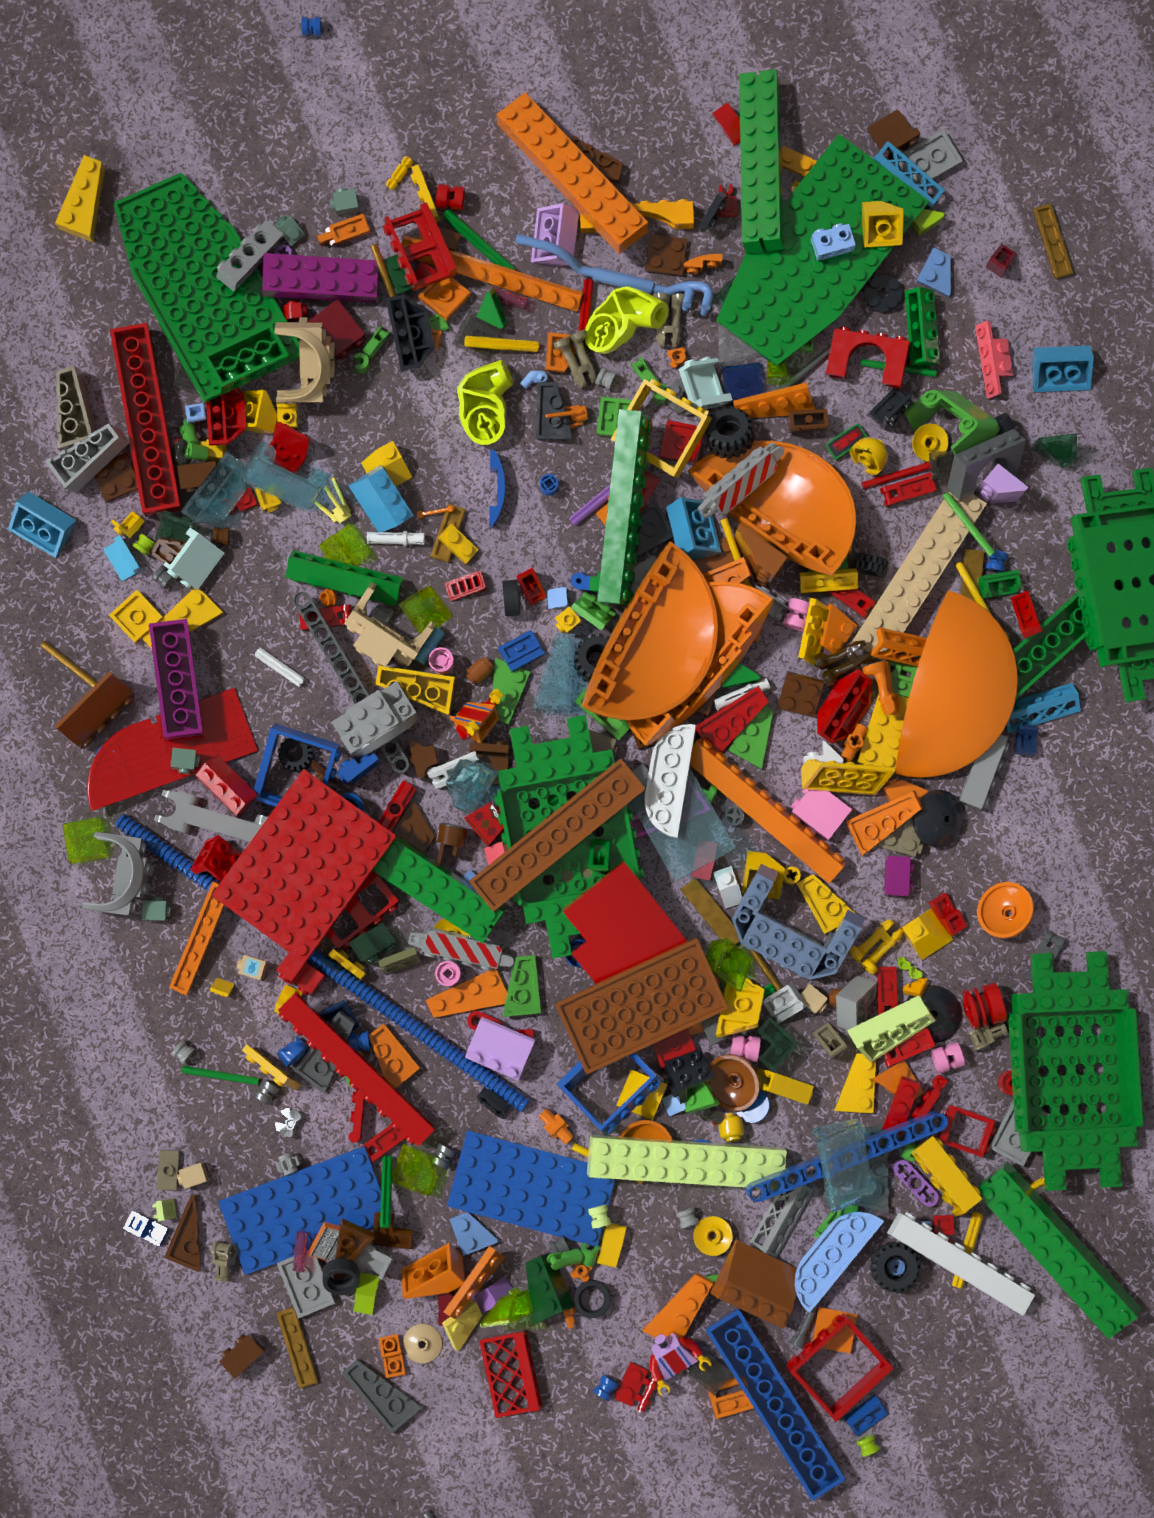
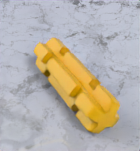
[386,156,413,190]

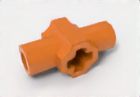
[841,724,868,762]
[538,1108,574,1144]

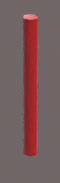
[861,461,936,489]

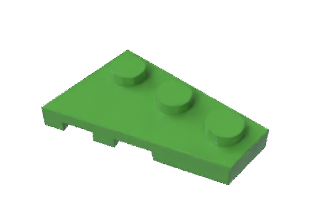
[493,657,531,725]
[728,706,773,770]
[502,955,541,1017]

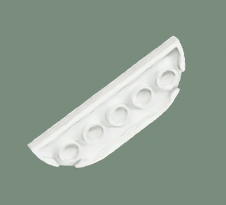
[645,724,696,839]

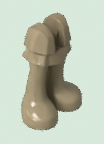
[653,293,685,348]
[553,329,597,388]

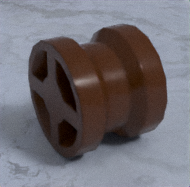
[213,526,231,546]

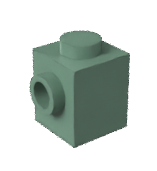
[330,188,360,216]
[171,748,200,774]
[142,897,172,921]

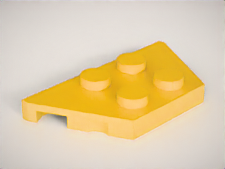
[716,968,765,1038]

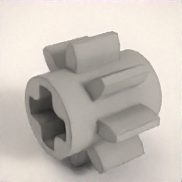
[276,1152,301,1176]

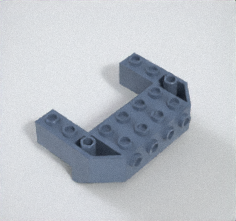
[732,864,865,980]

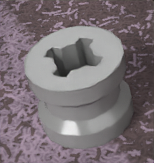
[595,367,617,390]
[171,1040,195,1064]
[676,1207,699,1228]

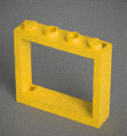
[611,379,712,478]

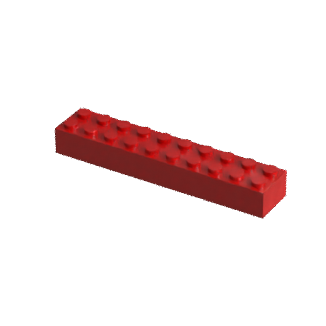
[110,322,183,517]

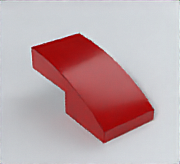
[712,102,740,146]
[928,893,967,936]

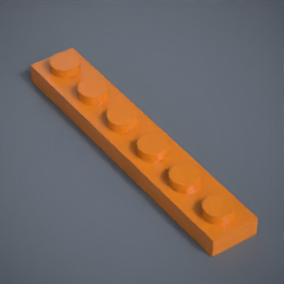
[169,881,225,995]

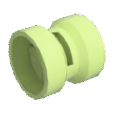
[588,1204,611,1228]

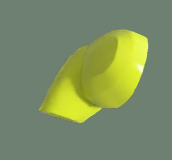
[585,286,669,354]
[457,359,514,445]

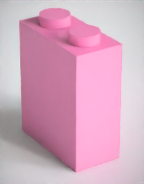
[791,789,852,841]

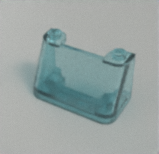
[243,441,331,510]
[812,1118,877,1212]

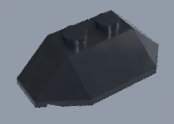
[386,294,435,372]

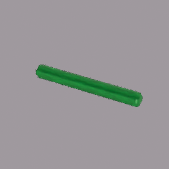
[442,209,516,271]

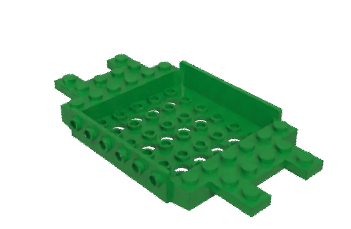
[1067,468,1154,703]
[494,715,644,958]
[1008,951,1145,1191]

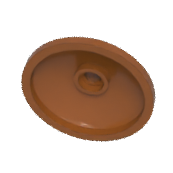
[707,1054,760,1111]

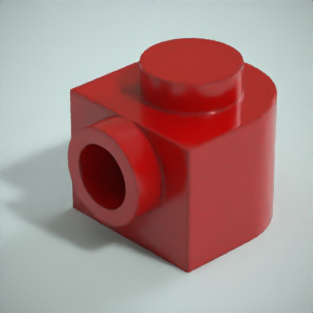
[284,301,308,323]

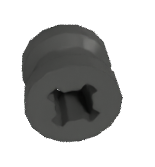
[152,565,175,589]
[725,806,744,826]
[549,1235,570,1253]

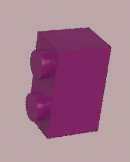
[884,856,914,897]

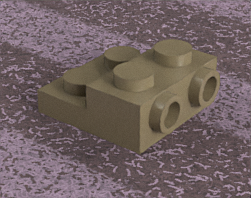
[877,816,923,858]

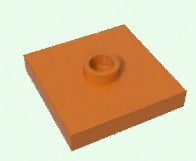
[418,277,472,321]
[812,1307,857,1354]

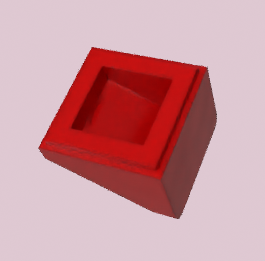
[414,262,437,289]

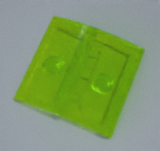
[318,523,373,566]
[62,817,108,864]

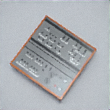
[308,1222,340,1261]

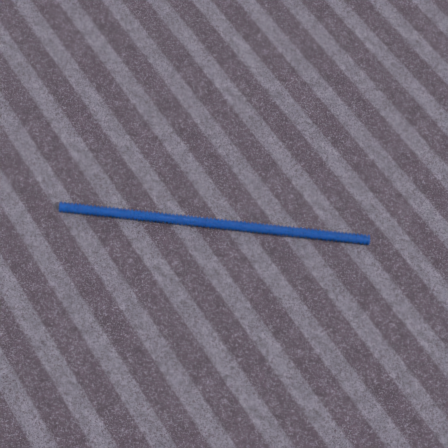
[115,814,530,1112]

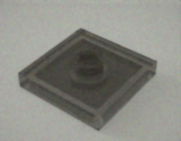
[452,310,503,361]

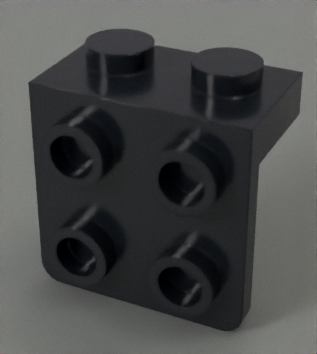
[868,388,914,430]
[663,1050,714,1104]

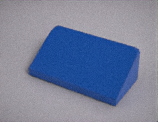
[843,1394,889,1437]

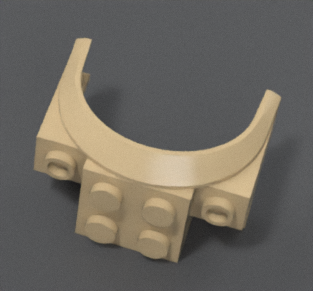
[275,318,335,403]
[344,582,436,667]

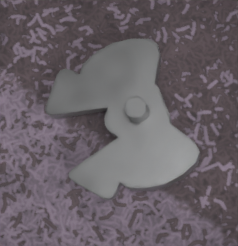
[275,1108,303,1138]

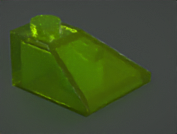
[399,586,453,635]
[706,938,752,992]
[392,1144,437,1196]
[479,1287,534,1328]

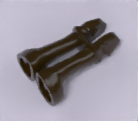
[814,640,873,687]

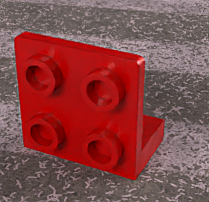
[190,835,241,882]

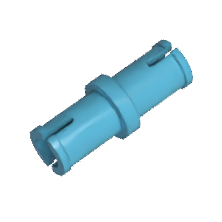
[415,627,445,665]

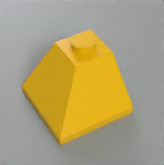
[862,201,903,247]
[241,390,277,434]
[361,441,412,487]
[741,851,785,900]
[901,908,954,961]
[616,1070,667,1120]

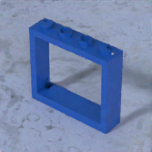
[254,723,342,807]
[557,1052,662,1136]

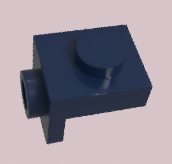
[1016,725,1039,756]

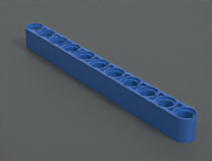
[745,1111,948,1202]

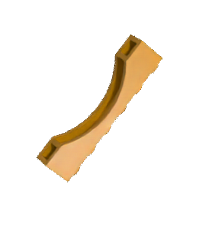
[580,199,694,233]

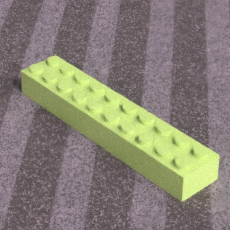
[587,1135,787,1189]

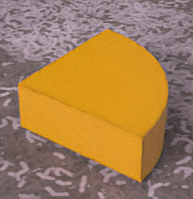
[903,978,929,998]

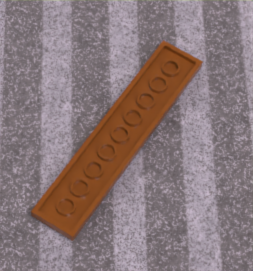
[469,759,645,912]

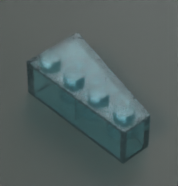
[532,633,575,713]

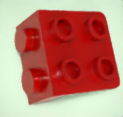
[262,422,310,476]

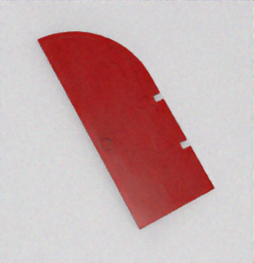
[87,688,258,812]

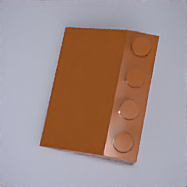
[734,524,787,588]
[54,671,135,748]
[710,1240,797,1329]

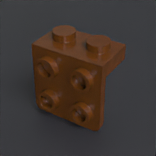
[868,110,921,159]
[468,740,509,785]

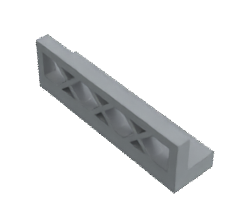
[749,1176,814,1258]

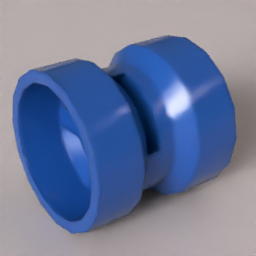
[301,17,322,36]
[540,474,558,496]
[985,550,1008,573]
[349,1031,371,1051]
[593,1374,619,1401]

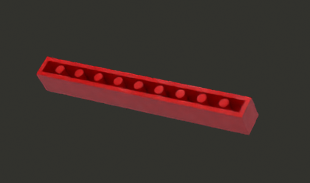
[278,991,435,1146]

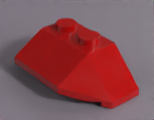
[206,388,246,446]
[817,669,872,744]

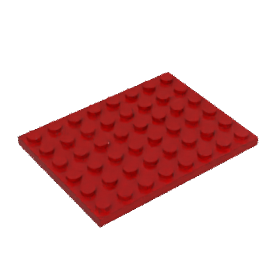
[211,769,397,964]

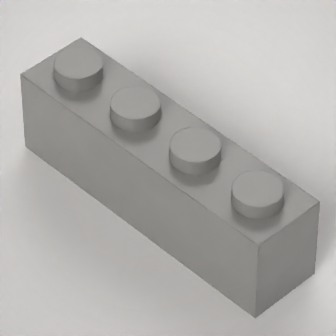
[959,735,1009,810]

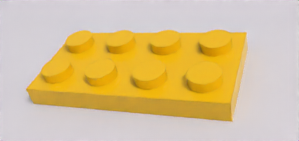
[857,693,909,774]

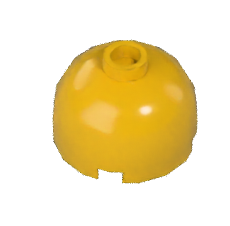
[850,437,888,475]

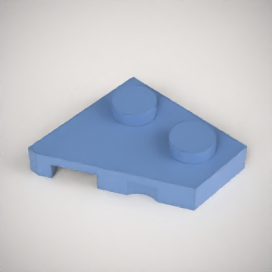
[916,248,951,298]
[449,1212,499,1256]

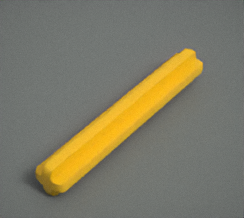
[464,336,539,352]
[952,1212,983,1288]

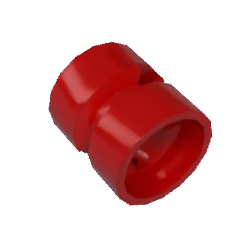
[436,184,465,211]
[998,1070,1013,1096]

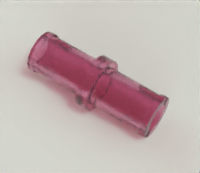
[491,286,528,309]
[292,1231,309,1272]

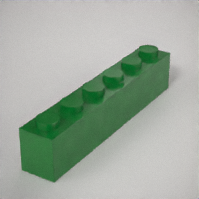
[285,550,403,605]

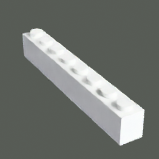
[887,1212,1035,1316]

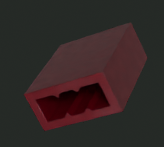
[308,299,366,361]

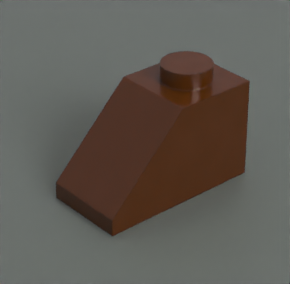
[177,460,217,492]

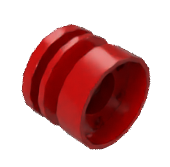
[962,982,1007,1030]

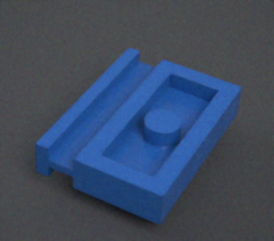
[498,630,545,673]

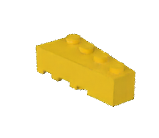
[55,155,105,243]
[376,665,456,715]
[911,1136,982,1217]

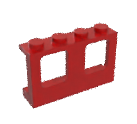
[383,202,457,291]
[327,871,400,950]

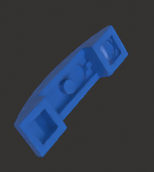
[489,450,506,528]

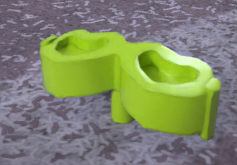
[897,957,922,979]

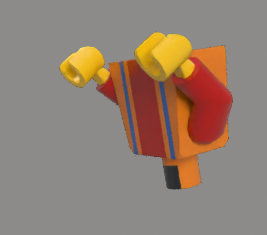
[450,689,503,743]

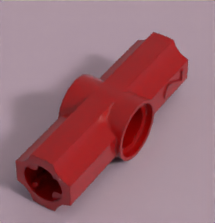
[378,780,417,832]

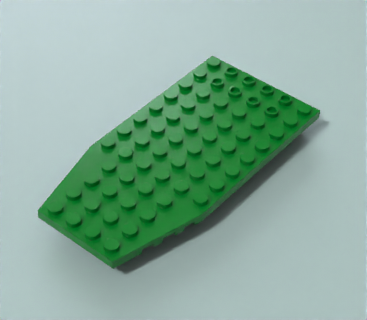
[716,134,929,367]
[114,173,300,403]

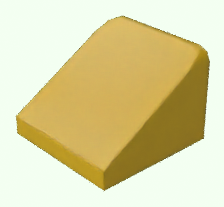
[210,978,234,997]

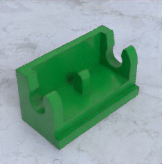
[977,570,1021,599]

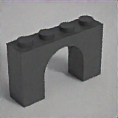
[947,429,1026,500]

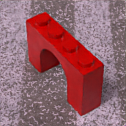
[826,327,911,389]

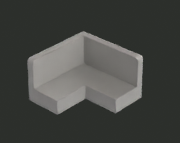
[836,976,877,1030]
[353,1243,395,1280]

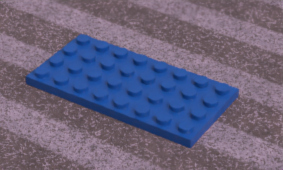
[447,1130,615,1246]
[218,1146,381,1275]

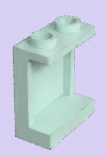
[679,357,733,410]
[164,528,224,590]

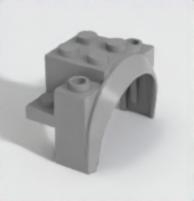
[331,681,420,758]
[82,832,154,916]

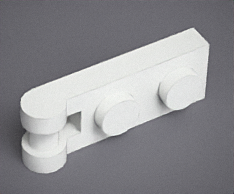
[427,751,484,789]

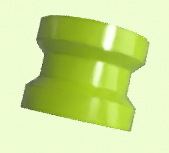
[132,534,156,557]
[856,1434,880,1457]

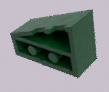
[525,1252,575,1325]

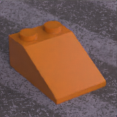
[401,1243,465,1299]

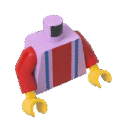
[649,1334,711,1396]

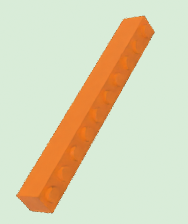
[690,738,846,884]

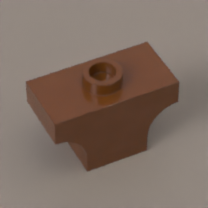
[409,739,439,780]

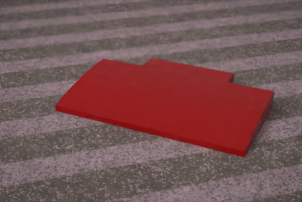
[562,861,720,984]

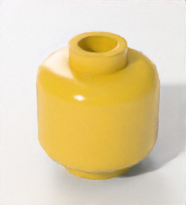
[718,1113,744,1143]

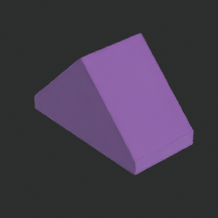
[473,1276,515,1314]

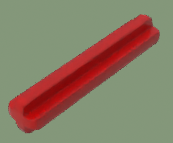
[578,279,594,331]

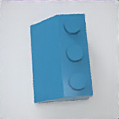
[1032,346,1094,392]
[348,465,414,532]
[8,491,76,558]
[666,497,721,560]

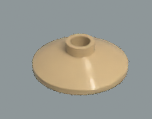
[403,1324,442,1363]

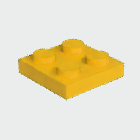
[109,590,163,644]

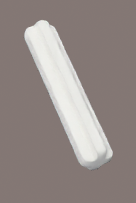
[255,648,305,687]

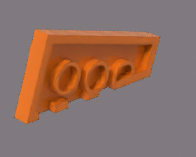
[733,382,815,418]
[703,557,752,584]
[846,791,923,856]
[426,968,507,1018]
[444,1246,506,1319]
[642,1272,714,1338]

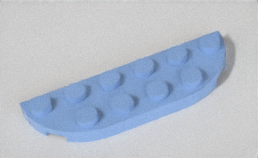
[795,1212,884,1313]

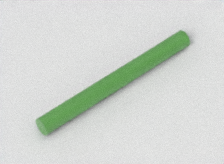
[942,492,995,557]

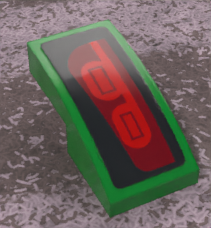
[825,423,868,460]

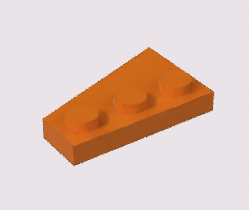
[368,1023,420,1088]

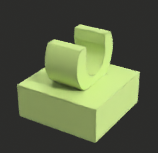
[152,1198,177,1221]

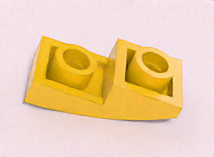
[597,1223,626,1268]

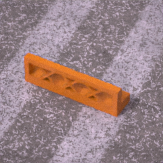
[871,627,927,667]

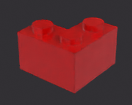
[276,953,327,996]

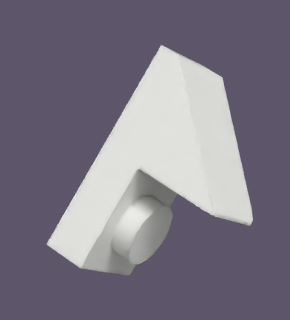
[803,740,843,765]
[713,866,742,909]

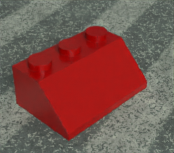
[196,755,258,818]

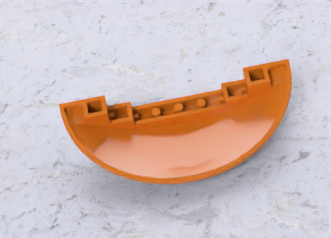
[688,440,856,575]
[582,541,718,720]
[626,582,774,746]
[895,590,1018,778]

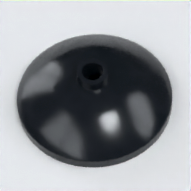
[912,790,964,848]
[906,985,961,1043]

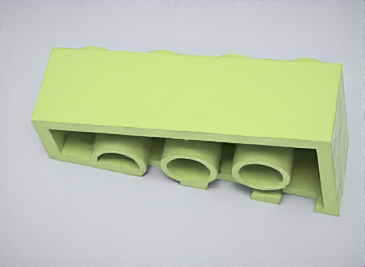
[847,996,936,1063]

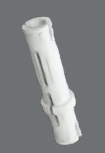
[367,531,425,546]
[713,678,770,711]

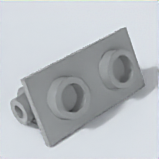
[755,585,788,620]

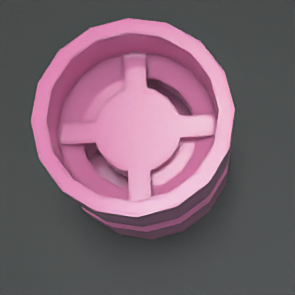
[783,598,809,632]
[428,647,455,675]
[435,961,461,987]
[730,1034,760,1062]
[931,1042,965,1074]

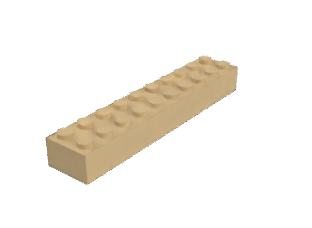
[851,492,987,662]

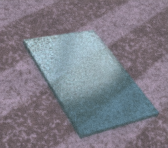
[630,767,736,882]

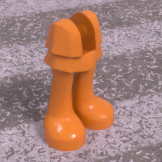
[862,661,900,715]

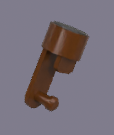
[436,822,468,864]

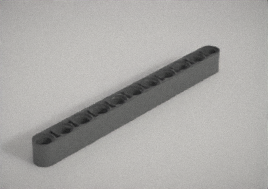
[294,591,411,773]

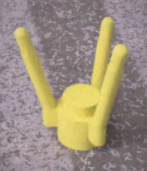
[314,477,352,524]

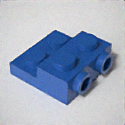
[336,753,381,786]

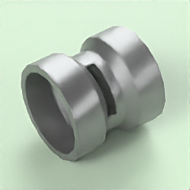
[253,1078,280,1105]
[430,1143,456,1169]

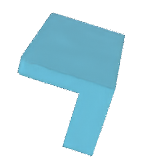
[104,535,142,581]

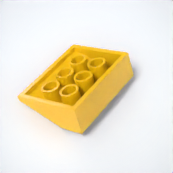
[801,759,895,795]

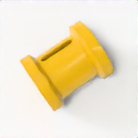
[783,866,801,885]

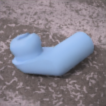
[520,371,548,390]

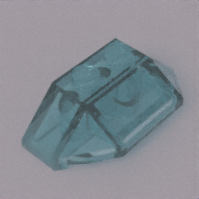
[181,452,246,524]
[446,759,498,814]

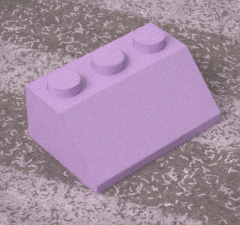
[531,203,579,267]
[976,464,1028,504]
[465,1017,535,1080]

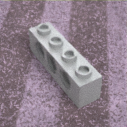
[216,220,284,291]

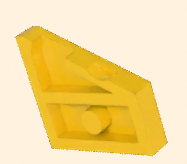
[329,949,367,980]

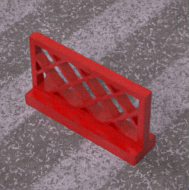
[479,1329,543,1418]

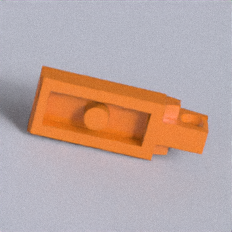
[317,214,371,246]

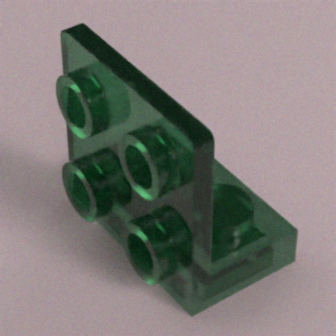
[155,510,199,541]

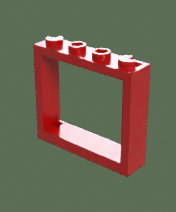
[786,1313,894,1422]

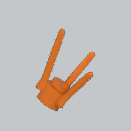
[545,405,588,429]

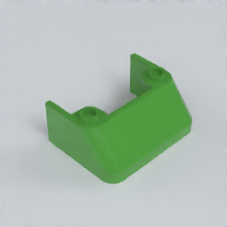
[904,390,1000,455]

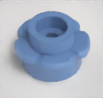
[887,1257,906,1276]

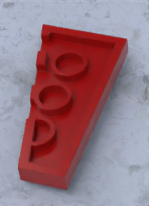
[696,685,769,753]

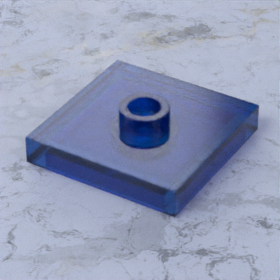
[722,362,764,405]

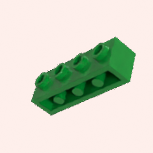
[905,287,940,368]

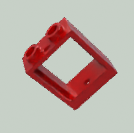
[937,1104,996,1158]

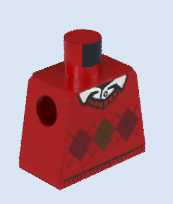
[464,802,504,846]

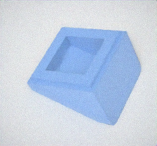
[185,403,207,423]
[547,587,568,609]
[661,1094,685,1116]

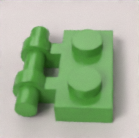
[571,591,616,631]
[889,660,918,698]

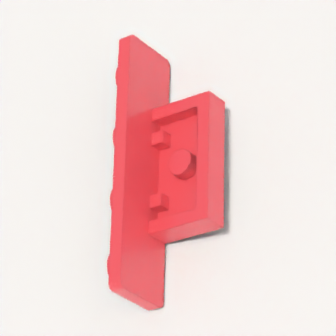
[975,321,1014,399]

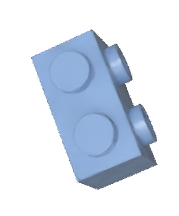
[811,223,856,261]

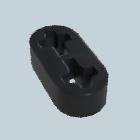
[477,1088,512,1119]

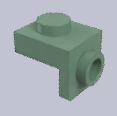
[274,215,305,246]

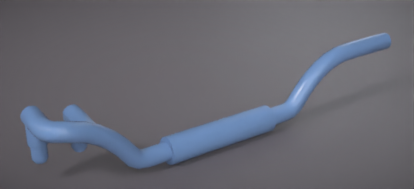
[515,234,713,316]

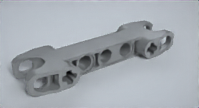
[154,790,268,846]

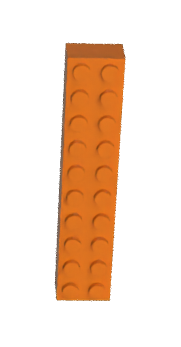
[497,92,648,255]

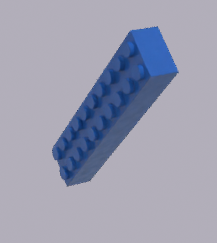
[705,1307,846,1501]

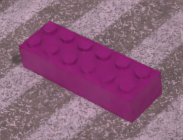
[262,253,378,303]
[149,619,204,740]

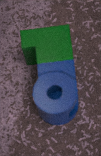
[571,571,601,591]

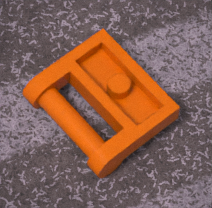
[706,1376,754,1419]

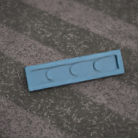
[873,141,945,210]
[1006,683,1081,733]

